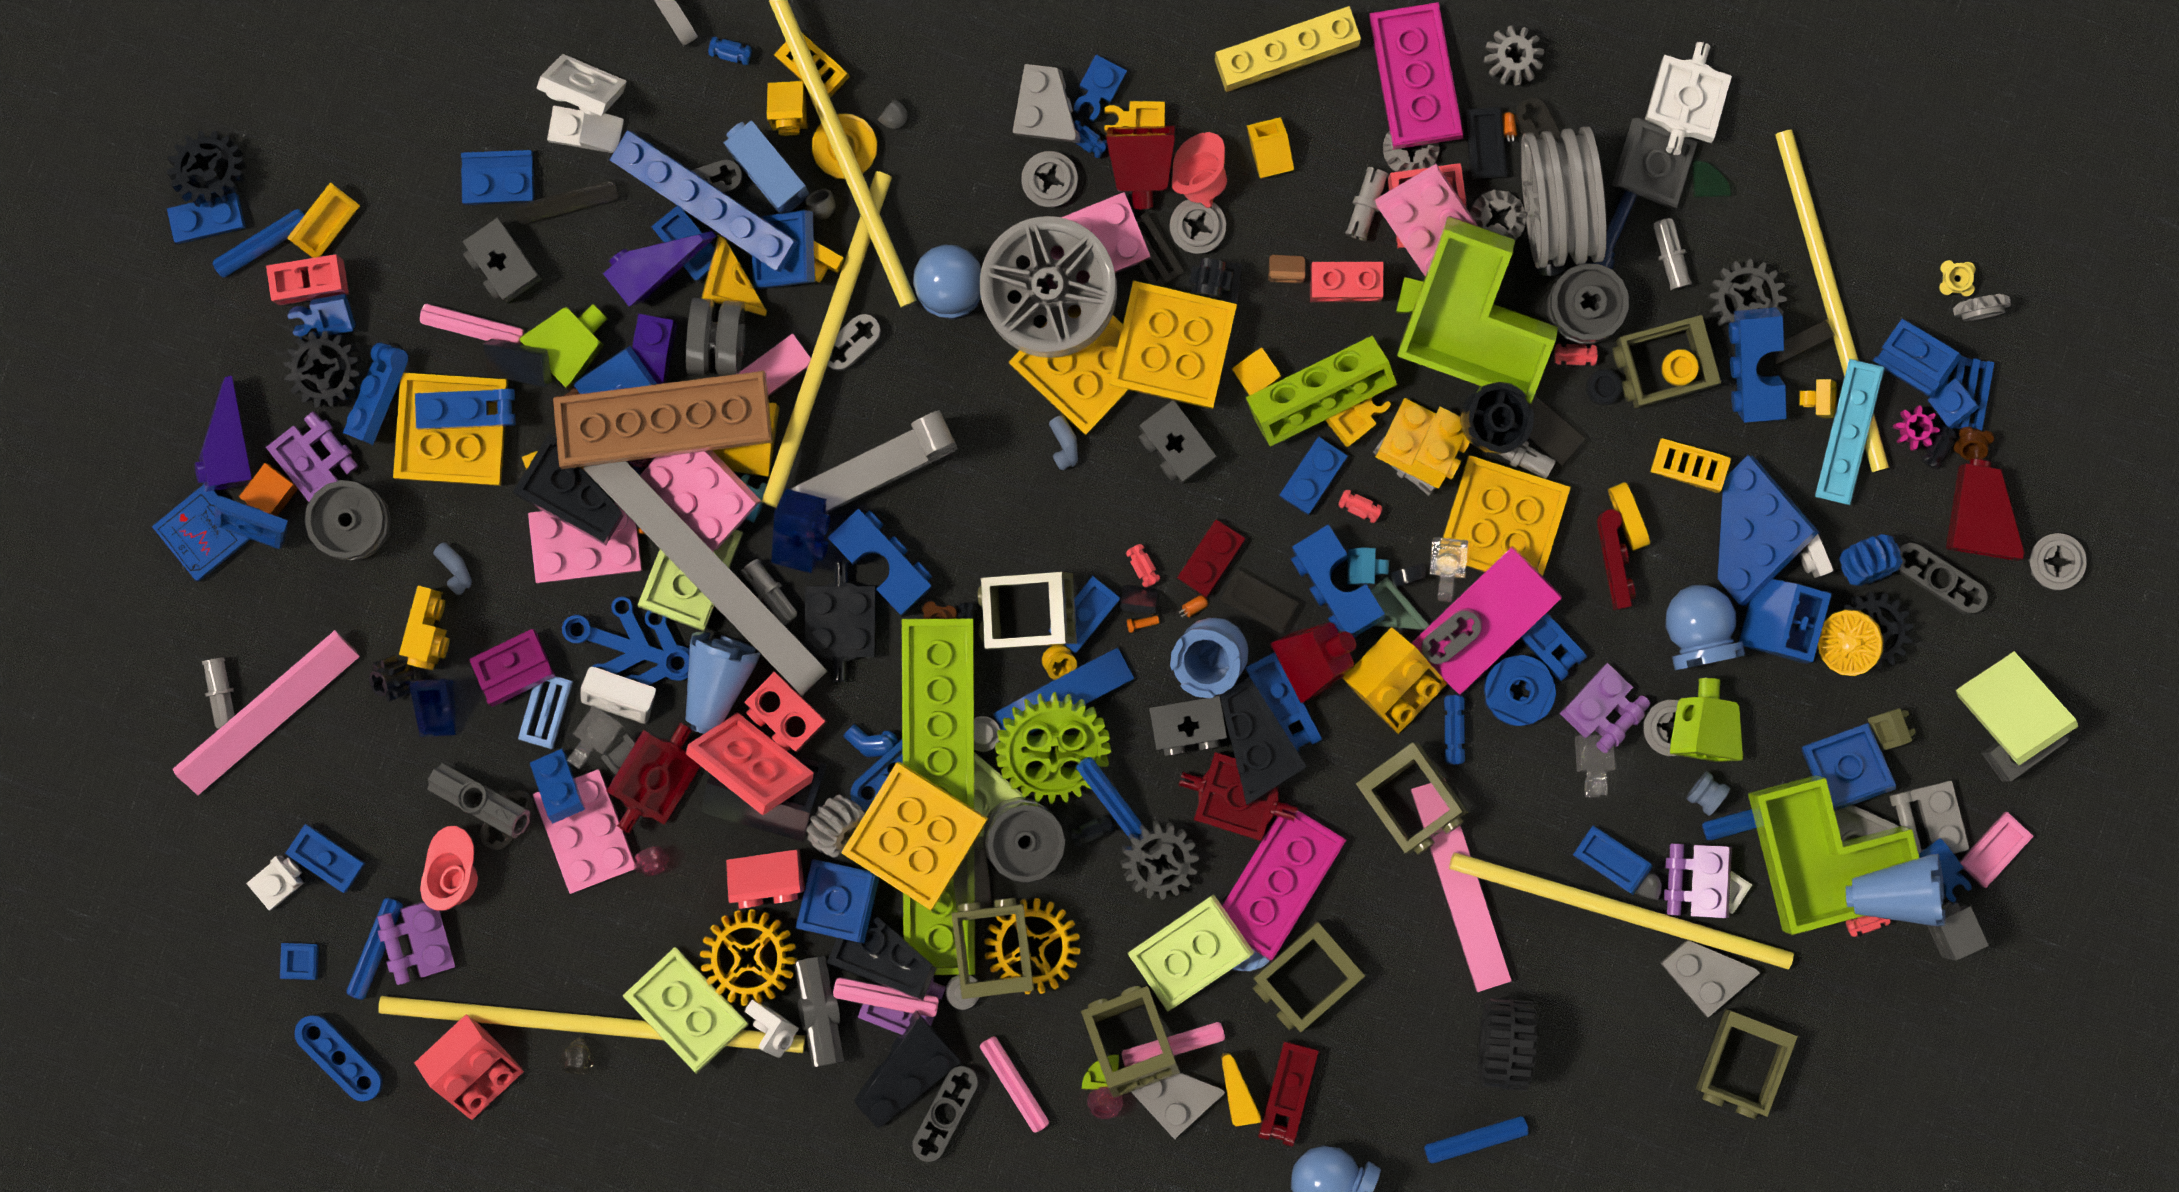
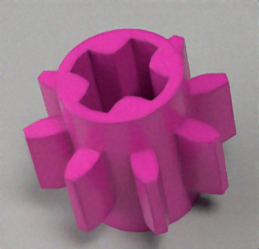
[1893,406,1940,451]

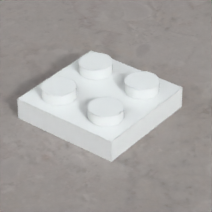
[537,54,627,116]

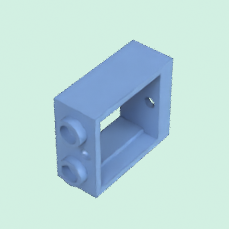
[724,120,809,214]

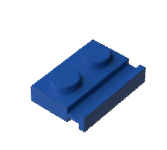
[461,150,535,205]
[1873,319,1962,399]

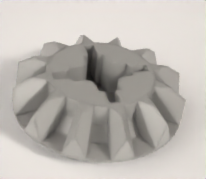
[1383,131,1440,172]
[1021,151,1078,208]
[1470,189,1526,240]
[1170,200,1226,255]
[1953,294,2011,321]
[2028,533,2087,590]
[1643,700,1679,756]

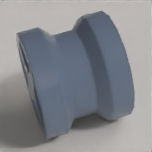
[1686,771,1730,816]

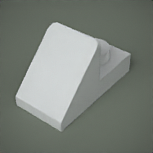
[547,106,624,153]

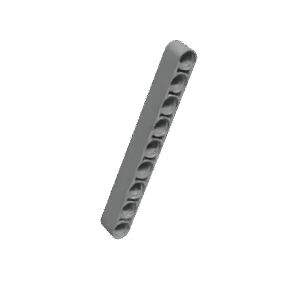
[583,461,828,696]

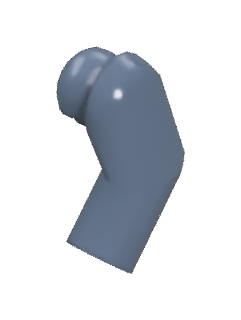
[1049,415,1078,470]
[433,542,472,595]

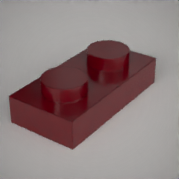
[1177,519,1245,598]

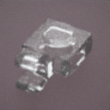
[1430,537,1469,602]
[567,705,623,770]
[1575,735,1615,797]

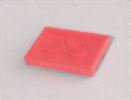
[686,712,814,815]

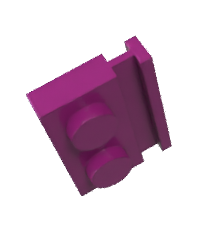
[469,629,556,707]

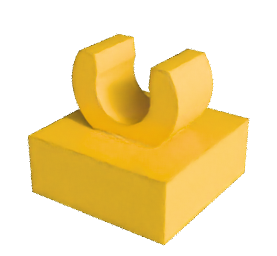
[814,241,845,283]
[1800,379,1837,418]

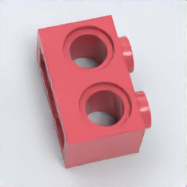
[266,254,349,306]
[1310,262,1383,302]
[745,672,827,752]

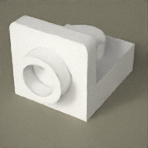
[1800,534,1833,578]
[246,856,304,911]
[744,1000,799,1058]

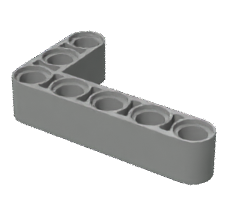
[787,410,958,524]

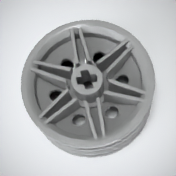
[1521,127,1606,269]
[980,216,1117,358]

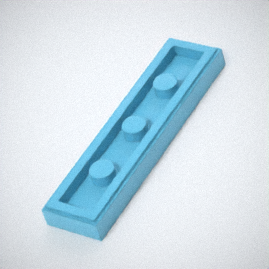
[1815,359,1885,505]

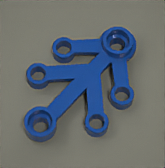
[562,596,690,685]

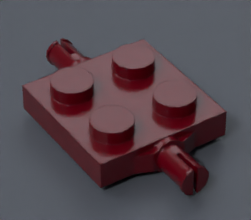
[606,723,700,834]
[1179,752,1298,841]

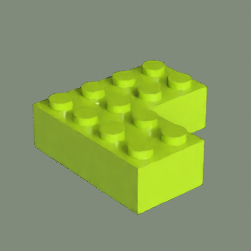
[1397,216,1558,404]
[1748,775,1919,935]

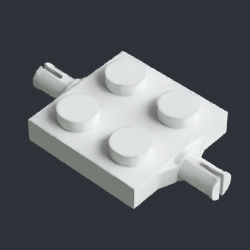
[1645,42,1732,155]

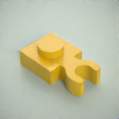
[1104,101,1165,133]
[1325,397,1391,447]

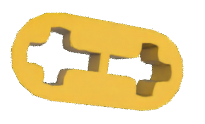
[1608,482,1650,551]

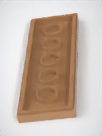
[553,371,773,469]

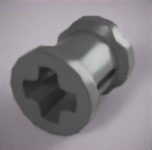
[601,733,636,775]

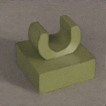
[1867,708,1915,751]

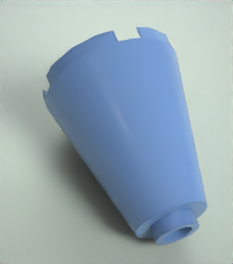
[685,632,761,734]
[1846,854,1946,927]

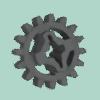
[1708,259,1787,333]
[1120,821,1199,900]

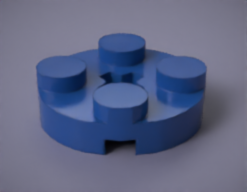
[1484,655,1556,726]

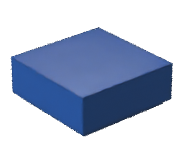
[280,943,319,980]

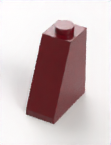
[1946,459,2024,561]

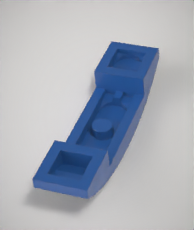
[993,647,1134,735]

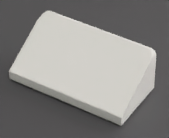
[581,667,656,724]

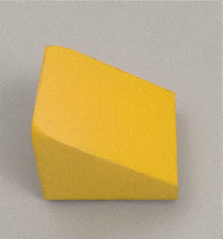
[1232,347,1281,396]

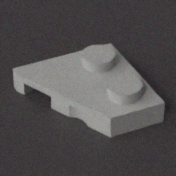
[1012,64,1080,143]
[1660,940,1760,1017]
[1131,1073,1225,1139]

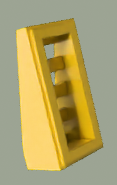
[774,33,849,98]
[1650,438,1731,493]
[1221,1053,1262,1127]

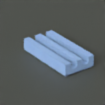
[518,677,573,749]

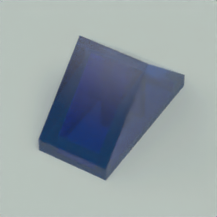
[409,679,456,737]

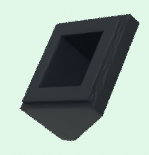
[1120,585,1158,616]

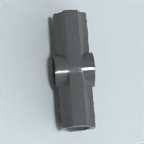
[427,763,530,839]
[794,956,844,1067]

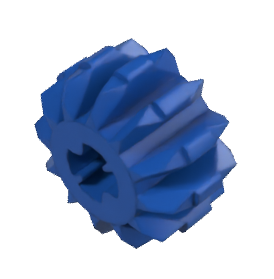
[1839,534,1903,586]

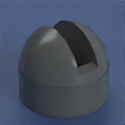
[877,98,907,129]
[805,189,836,220]
[1634,873,1662,901]

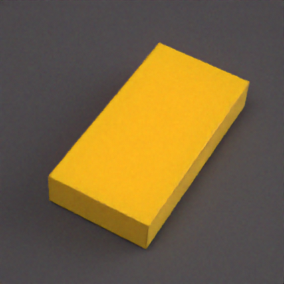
[287,183,360,258]

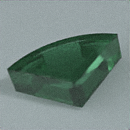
[1693,161,1731,198]

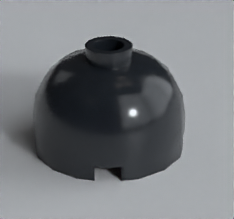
[1460,382,1534,454]

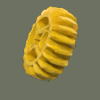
[985,898,1080,994]
[700,909,797,1006]

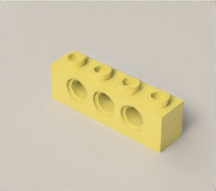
[1215,6,1361,92]

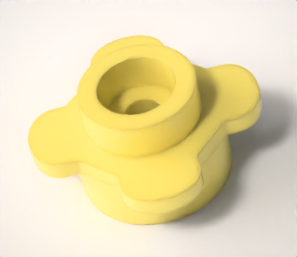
[1939,260,1976,297]

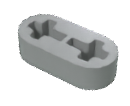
[654,0,698,46]
[827,314,881,371]

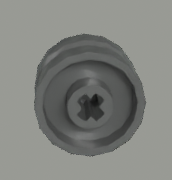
[1547,263,1629,345]
[686,298,746,376]
[305,480,391,561]
[981,797,1065,882]

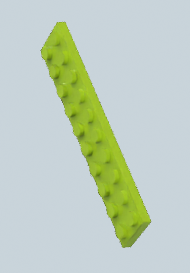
[902,618,975,975]

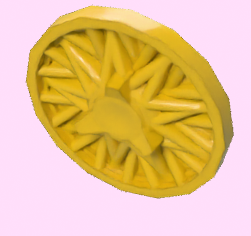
[812,114,877,179]
[1817,609,1883,676]

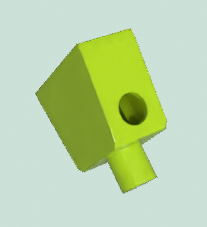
[519,304,607,391]
[1670,678,1743,762]

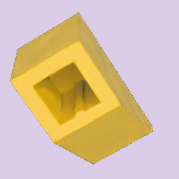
[767,81,808,136]

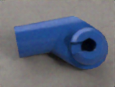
[843,723,898,757]

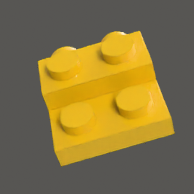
[1375,398,1470,489]
[399,586,450,670]

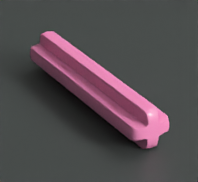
[420,304,523,345]
[833,977,939,1017]
[1121,1022,1225,1067]
[980,1036,1049,1133]

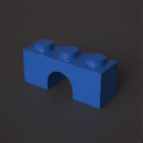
[1729,307,1786,423]
[828,509,933,616]
[1291,524,1385,638]

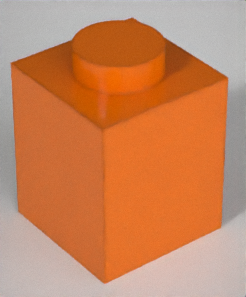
[239,463,298,516]

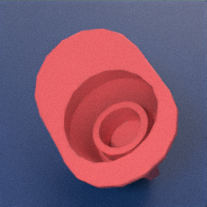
[1172,132,1227,208]
[420,826,478,911]

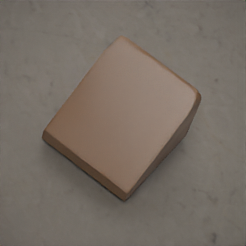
[1268,255,1305,284]

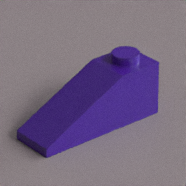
[603,231,716,307]
[632,314,677,384]
[195,376,252,492]

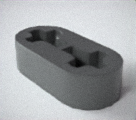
[691,160,743,194]
[1422,608,1483,664]

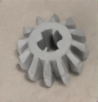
[1484,26,1544,87]
[806,794,865,858]

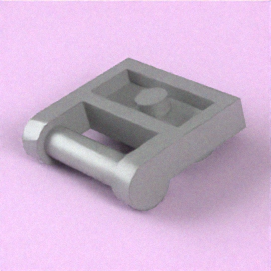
[1889,781,1970,854]

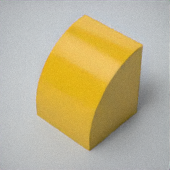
[1247,117,1294,178]

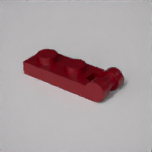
[1597,509,1636,610]
[1258,1041,1319,1147]

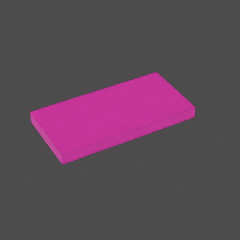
[1369,2,1463,150]
[1411,546,1562,695]
[1222,803,1346,962]

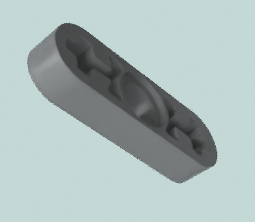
[1897,543,1988,614]
[913,1065,978,1162]

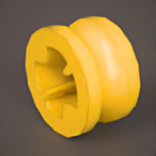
[1042,645,1077,680]

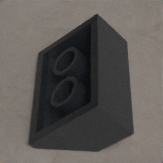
[701,754,827,842]

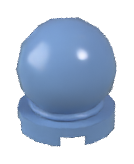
[913,244,981,319]
[1665,585,1745,670]
[1170,618,1248,698]
[1291,1146,1381,1192]

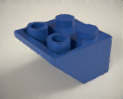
[1738,579,1831,664]

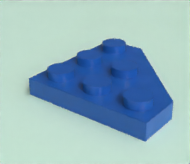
[1718,455,1819,606]

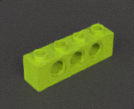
[1246,335,1397,447]

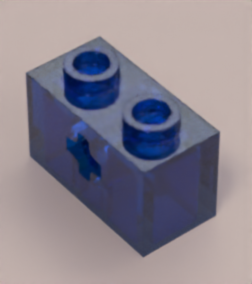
[771,488,830,573]

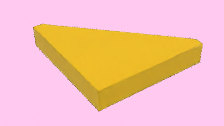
[701,235,767,316]

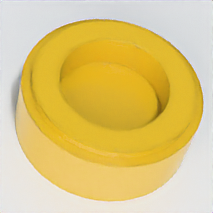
[1661,350,1699,386]

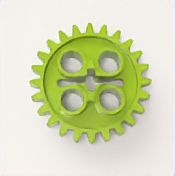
[995,692,1111,804]

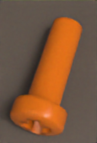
[1127,615,1159,633]

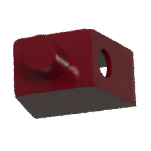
[1107,126,1175,209]
[1270,622,1356,703]

